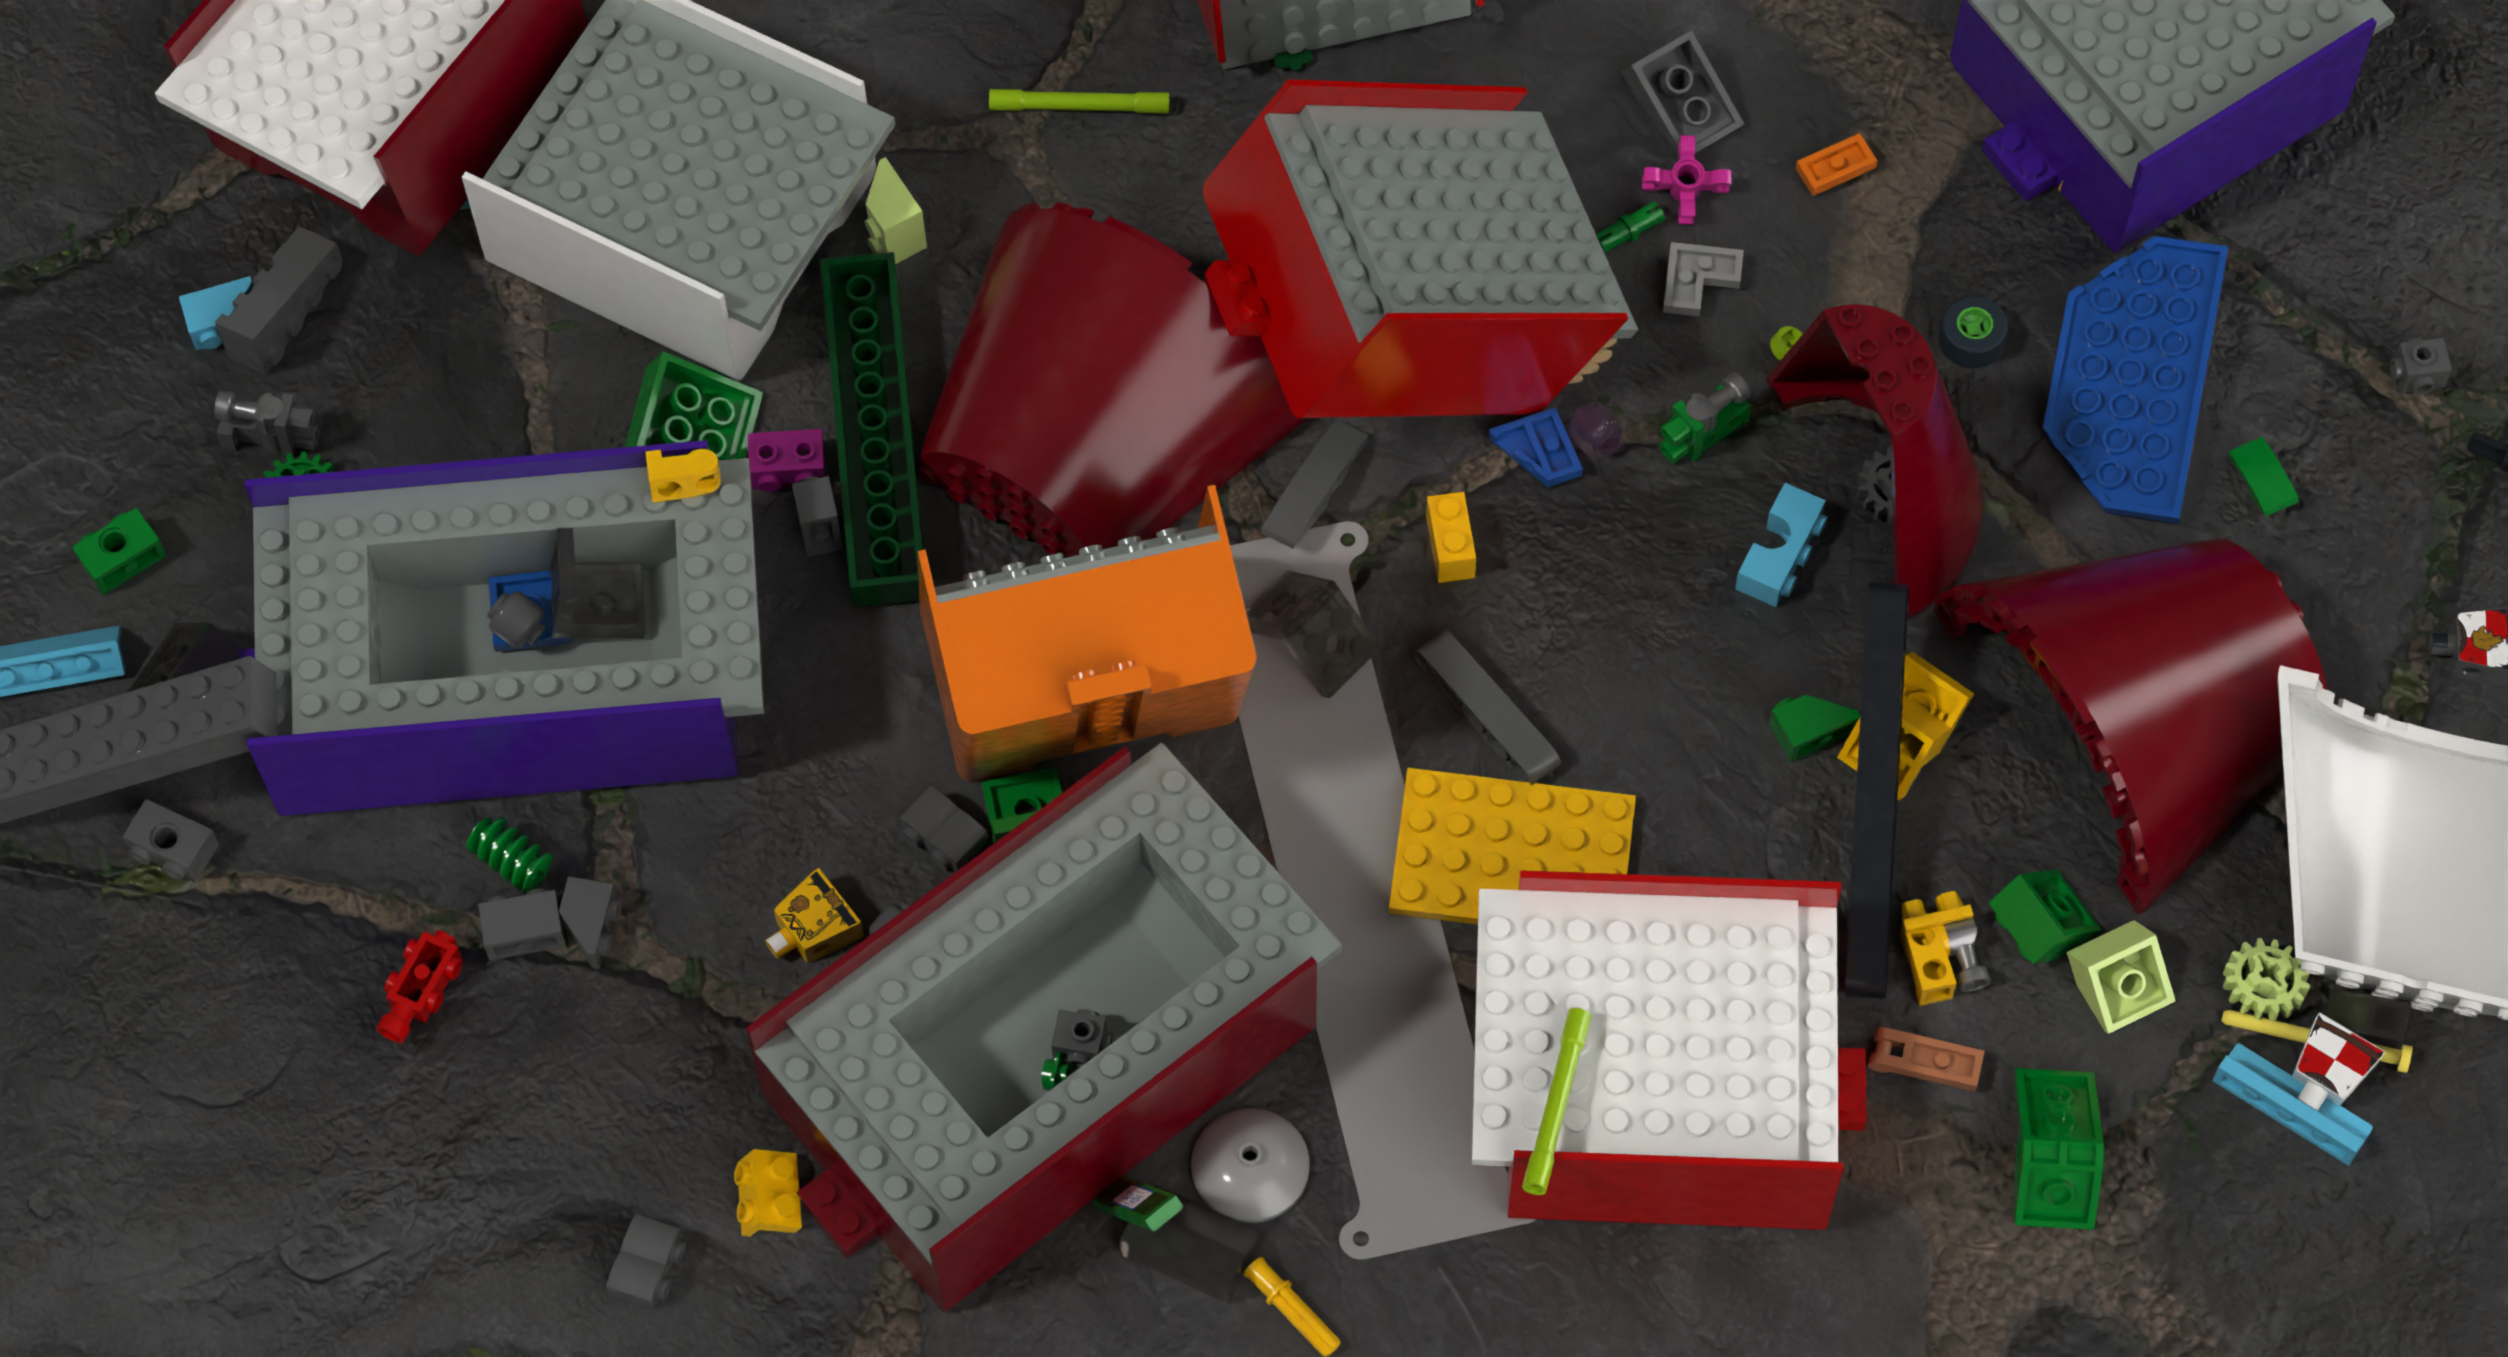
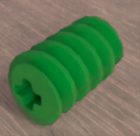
[466,817,553,894]

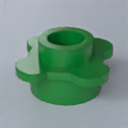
[1041,1052,1073,1091]

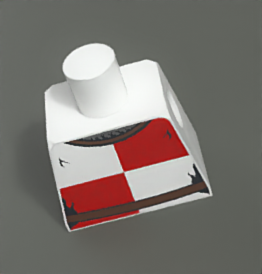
[2292,1012,2385,1111]

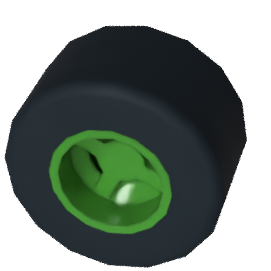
[1939,296,2007,368]

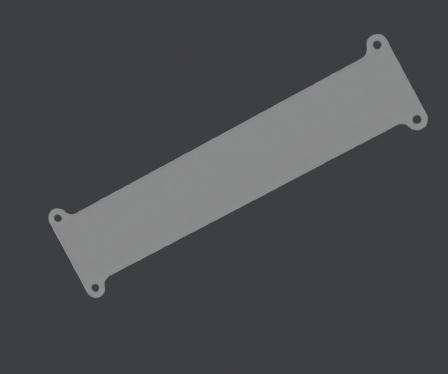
[1230,521,1537,1260]

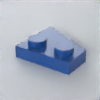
[1489,407,1583,487]

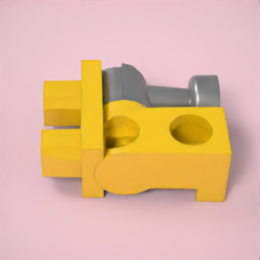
[1899,891,1991,1006]

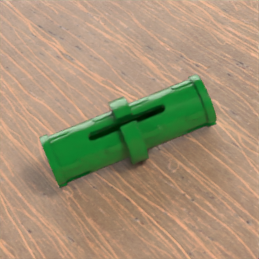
[1595,201,1665,254]

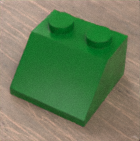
[1989,869,2102,964]

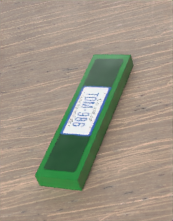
[1092,1176,1183,1232]

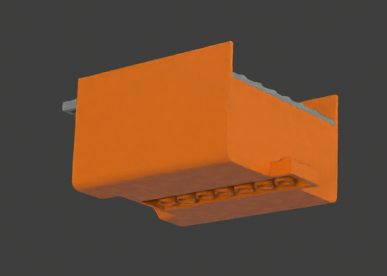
[918,485,1257,782]

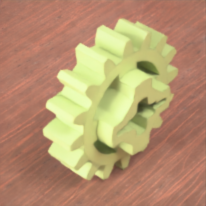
[2223,938,2310,1022]

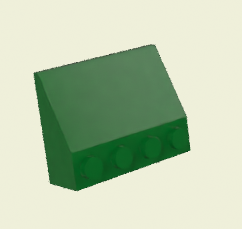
[625,351,763,461]

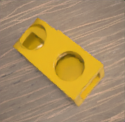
[645,449,721,503]

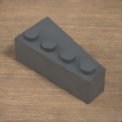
[215,226,343,375]

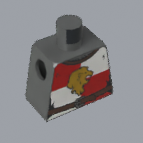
[2428,608,2508,689]

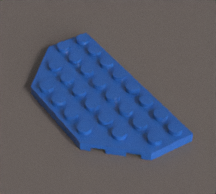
[2043,236,2228,524]

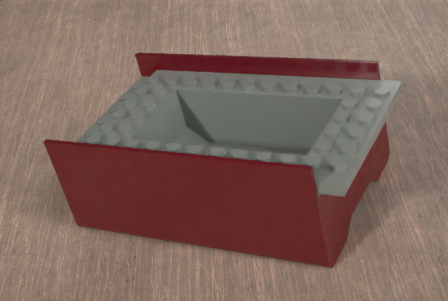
[745,742,1342,1313]

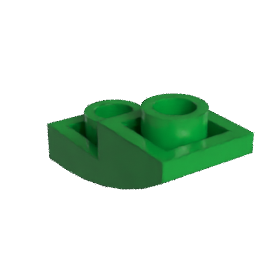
[2229,436,2299,517]

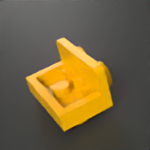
[734,1149,802,1237]

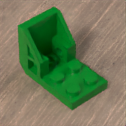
[2013,1068,2104,1230]

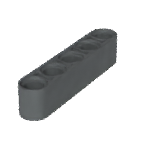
[1413,630,1561,786]

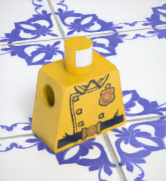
[765,868,864,963]

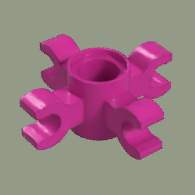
[1642,135,1732,225]

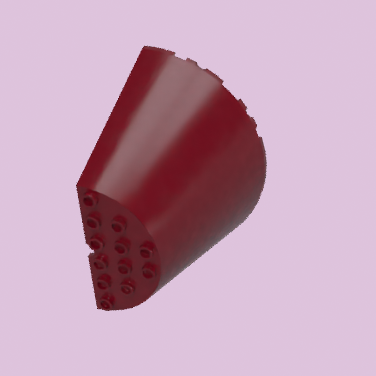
[915,202,1307,558]
[1933,538,2328,915]

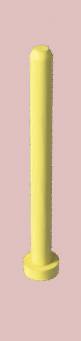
[2221,1010,2413,1073]

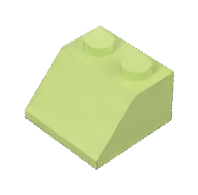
[864,157,927,264]
[2067,920,2176,1034]

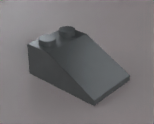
[1620,30,1744,153]

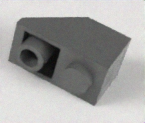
[559,876,622,969]

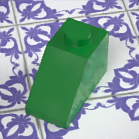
[1769,695,1860,763]

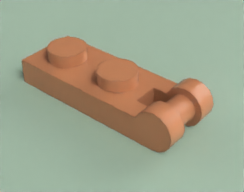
[1868,1027,1985,1092]

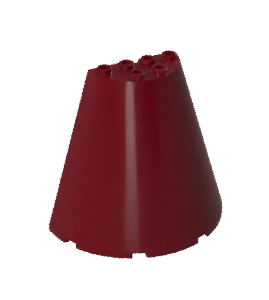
[1766,304,1983,619]

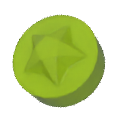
[1770,326,1803,360]

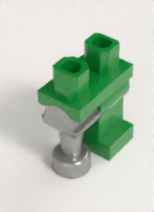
[1659,372,1751,464]

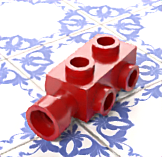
[376,930,463,1044]

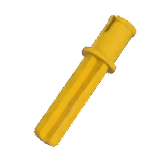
[1244,1257,1341,1357]

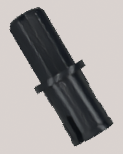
[2467,433,2508,470]

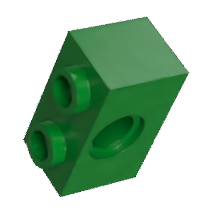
[72,507,167,596]

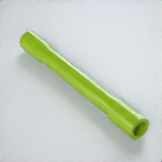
[989,89,1170,114]
[1522,1008,1592,1195]

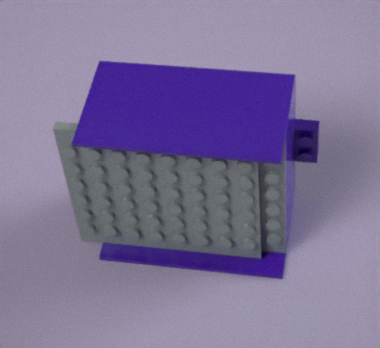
[1950,0,2395,252]

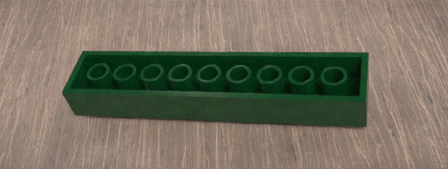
[821,252,924,608]

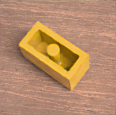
[1426,492,1476,583]

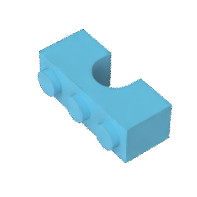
[1735,483,1828,607]

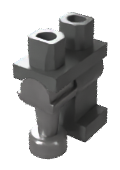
[214,390,320,457]

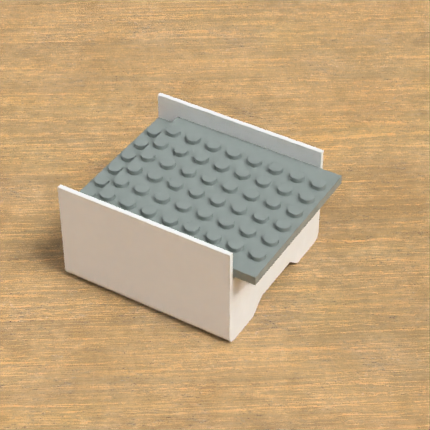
[462,0,896,381]

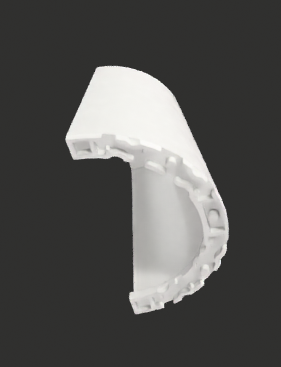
[2277,665,2508,1021]

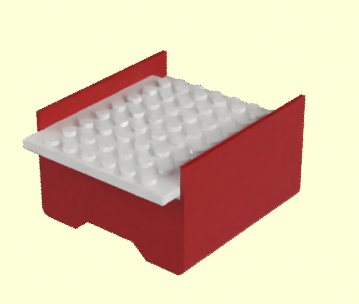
[1472,870,1866,1230]

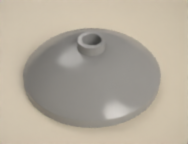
[1191,1108,1310,1223]

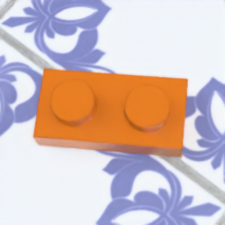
[1795,133,1878,196]

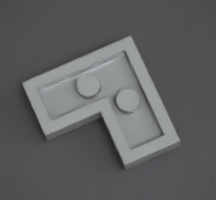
[1663,242,1744,317]

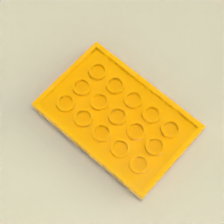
[1388,768,1636,925]

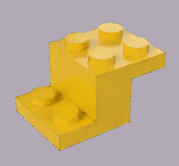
[1837,651,1974,801]

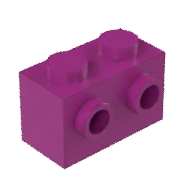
[748,429,826,492]

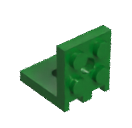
[981,767,1062,843]

